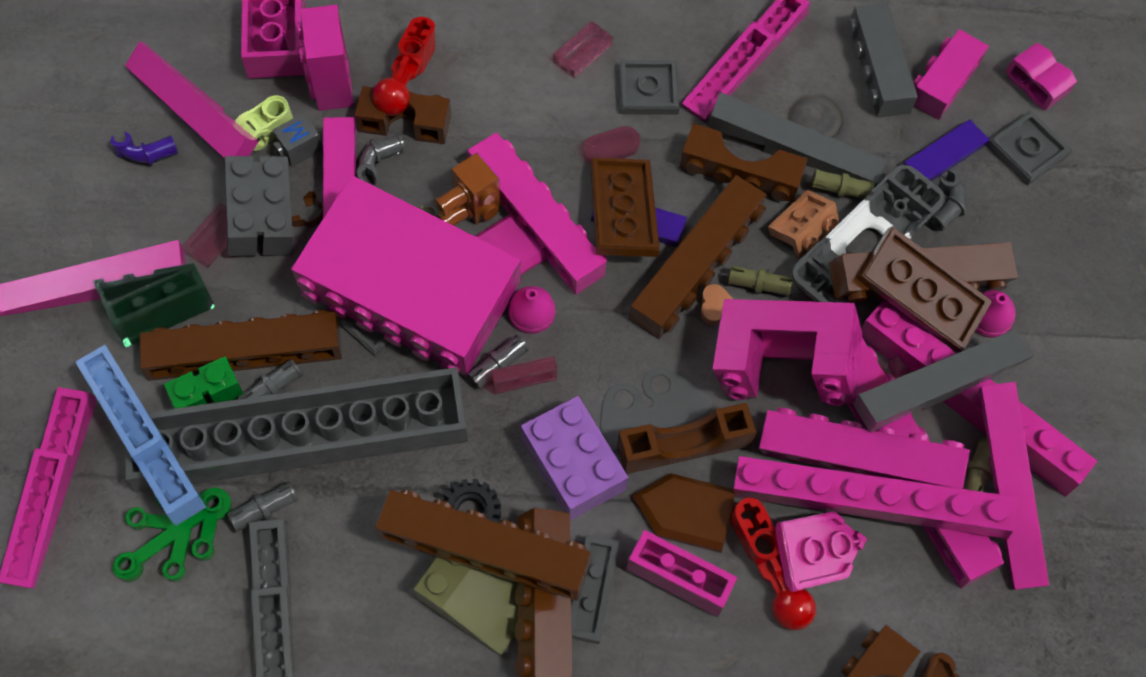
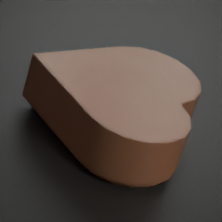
[700,284,733,325]

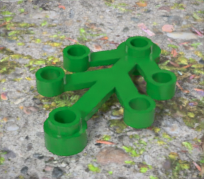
[112,488,232,582]

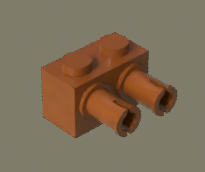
[434,153,500,226]

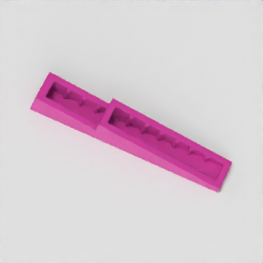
[682,0,810,122]
[125,41,259,158]
[323,117,357,218]
[0,240,187,316]
[978,382,1049,590]
[0,387,97,589]

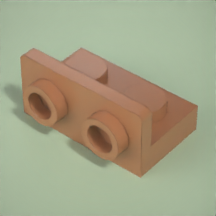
[768,190,840,259]

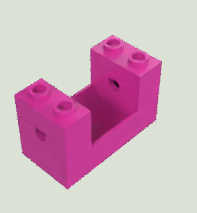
[712,299,862,406]

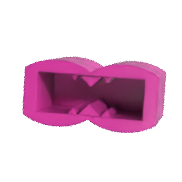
[1006,43,1077,110]

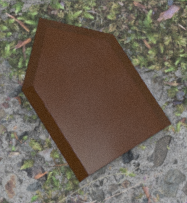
[632,473,735,553]

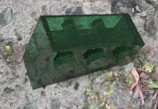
[93,263,215,347]

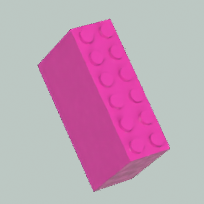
[291,175,521,377]

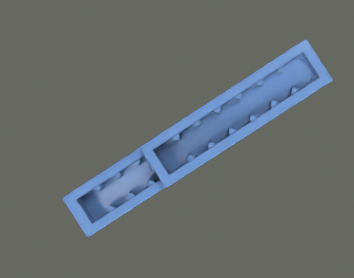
[75,345,206,526]

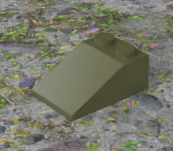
[414,557,518,657]

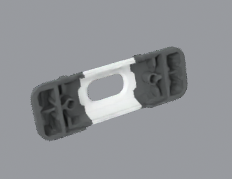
[792,165,945,303]

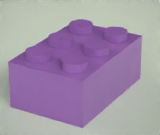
[521,396,629,521]

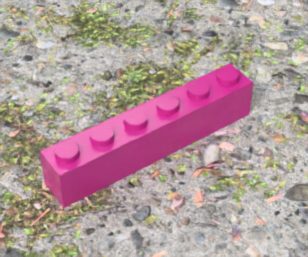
[467,132,607,295]
[759,408,970,489]

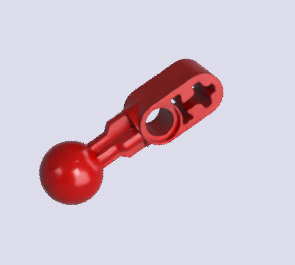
[371,17,436,116]
[730,498,816,631]

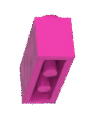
[913,29,989,120]
[626,530,738,617]

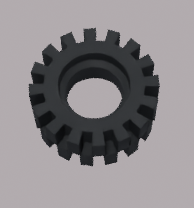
[442,479,501,523]

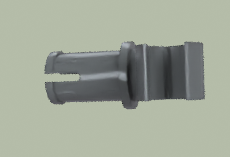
[357,134,405,185]
[929,169,966,231]

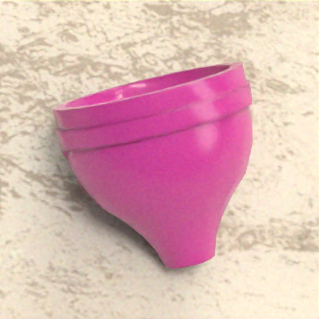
[508,286,556,334]
[975,290,1016,338]

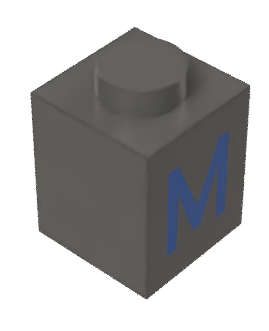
[272,113,323,167]

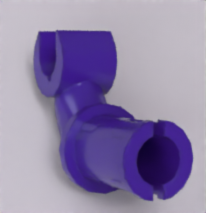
[110,131,178,166]

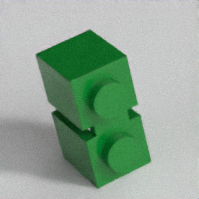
[164,356,243,409]

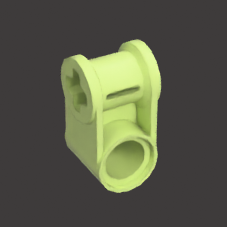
[235,95,293,151]

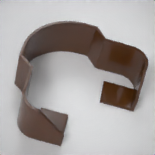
[292,191,323,228]

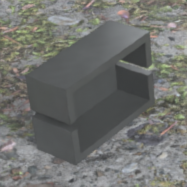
[224,156,293,256]

